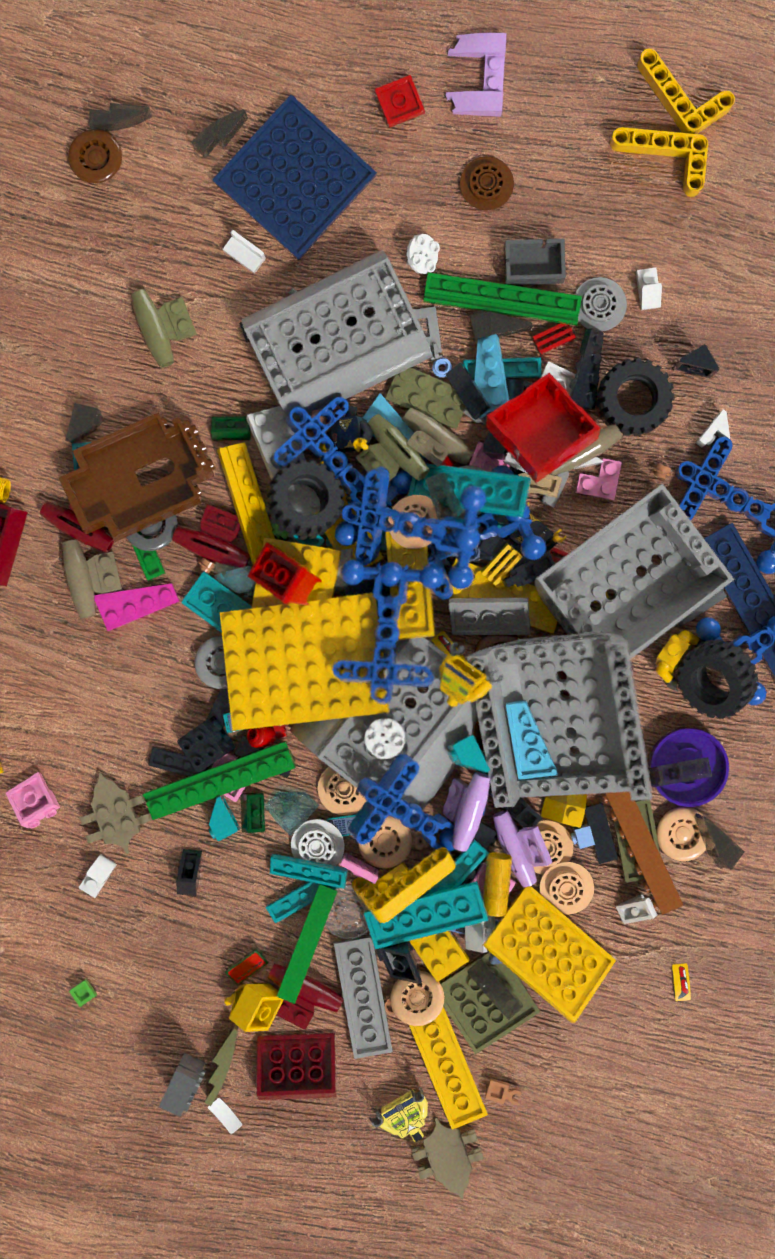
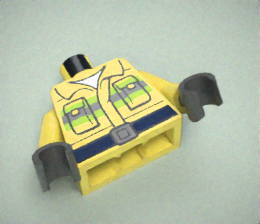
[369,1087,428,1142]

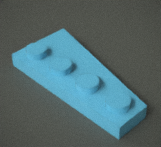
[474,334,509,418]
[363,393,428,463]
[506,700,558,779]

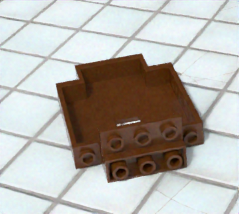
[59,412,216,542]

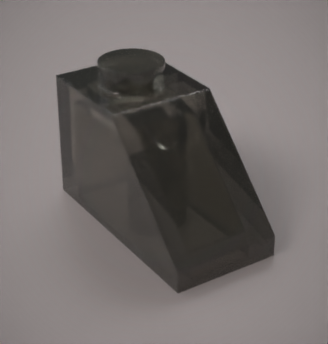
[65,403,103,444]

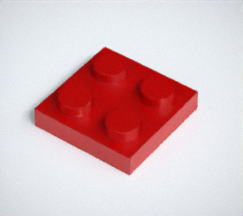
[375,75,425,128]

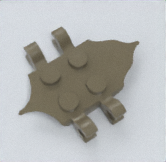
[79,773,152,854]
[412,1118,483,1200]

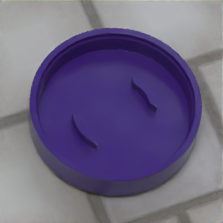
[648,728,729,807]

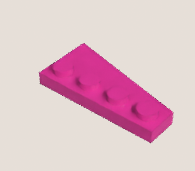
[94,583,180,631]

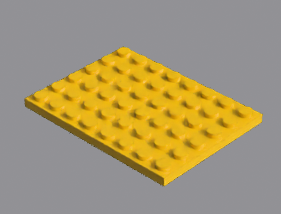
[220,593,390,731]

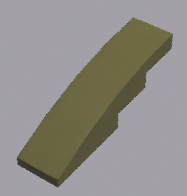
[204,1024,239,1107]

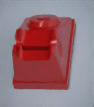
[248,542,322,605]

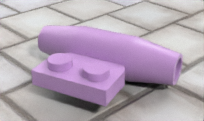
[442,772,490,852]
[493,810,552,887]

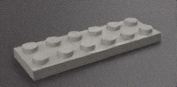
[334,936,393,1059]

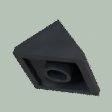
[672,344,719,379]
[379,941,422,984]

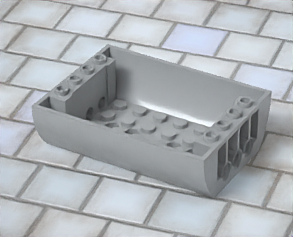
[242,249,433,422]
[535,484,734,659]

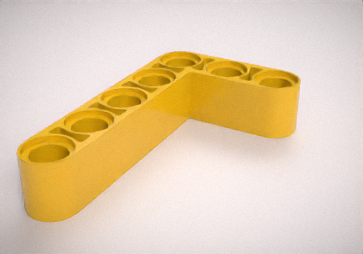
[637,49,735,134]
[610,127,708,197]
[352,848,456,923]

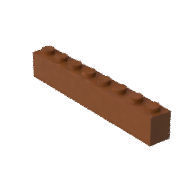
[601,792,684,915]

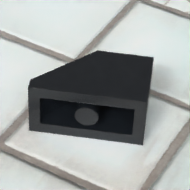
[176,849,202,896]

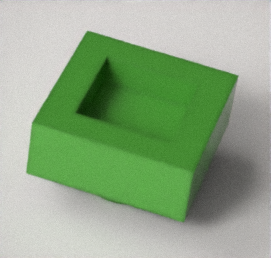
[271,523,290,541]
[69,979,97,1007]

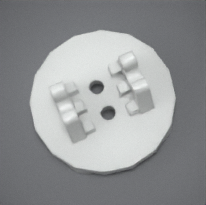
[406,234,440,274]
[365,718,405,759]

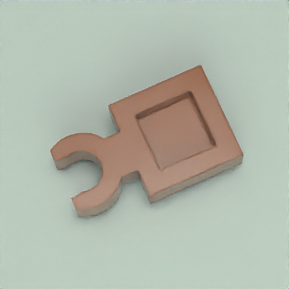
[485,1078,521,1105]

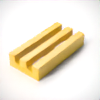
[481,543,522,585]

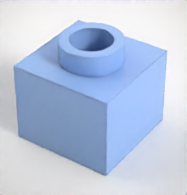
[571,824,595,849]

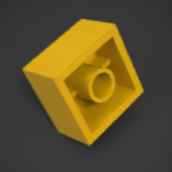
[224,984,284,1032]

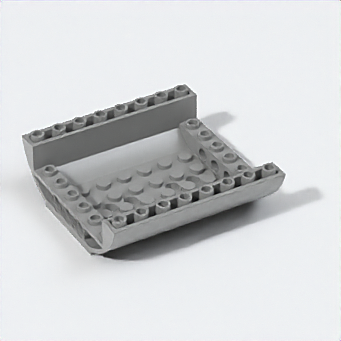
[290,616,478,810]
[467,632,652,808]

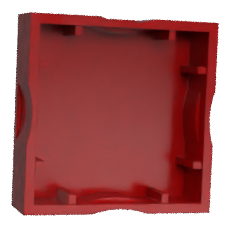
[486,372,601,483]

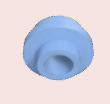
[432,358,452,378]

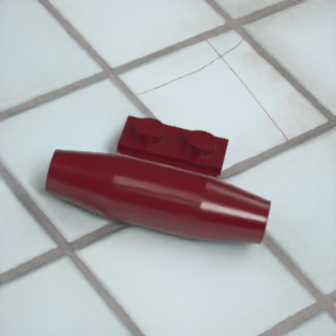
[40,501,115,552]
[172,504,250,569]
[267,963,344,1030]

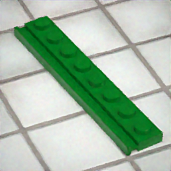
[423,273,582,326]
[143,741,297,820]

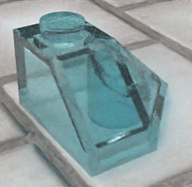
[215,566,256,597]
[265,792,319,836]

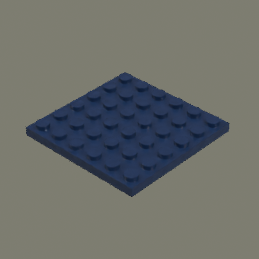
[213,94,377,261]

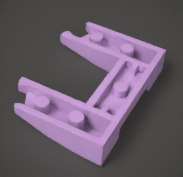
[446,33,506,117]

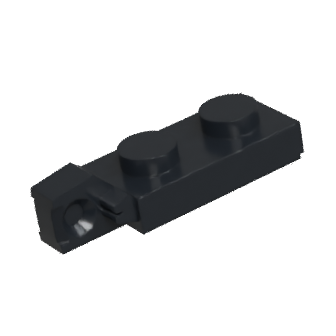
[502,551,555,587]

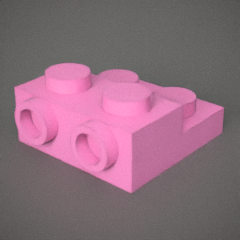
[6,772,60,828]

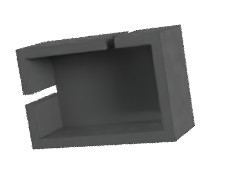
[504,238,566,285]
[159,1053,206,1117]

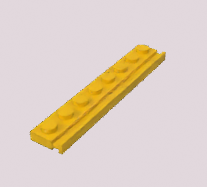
[217,442,275,565]

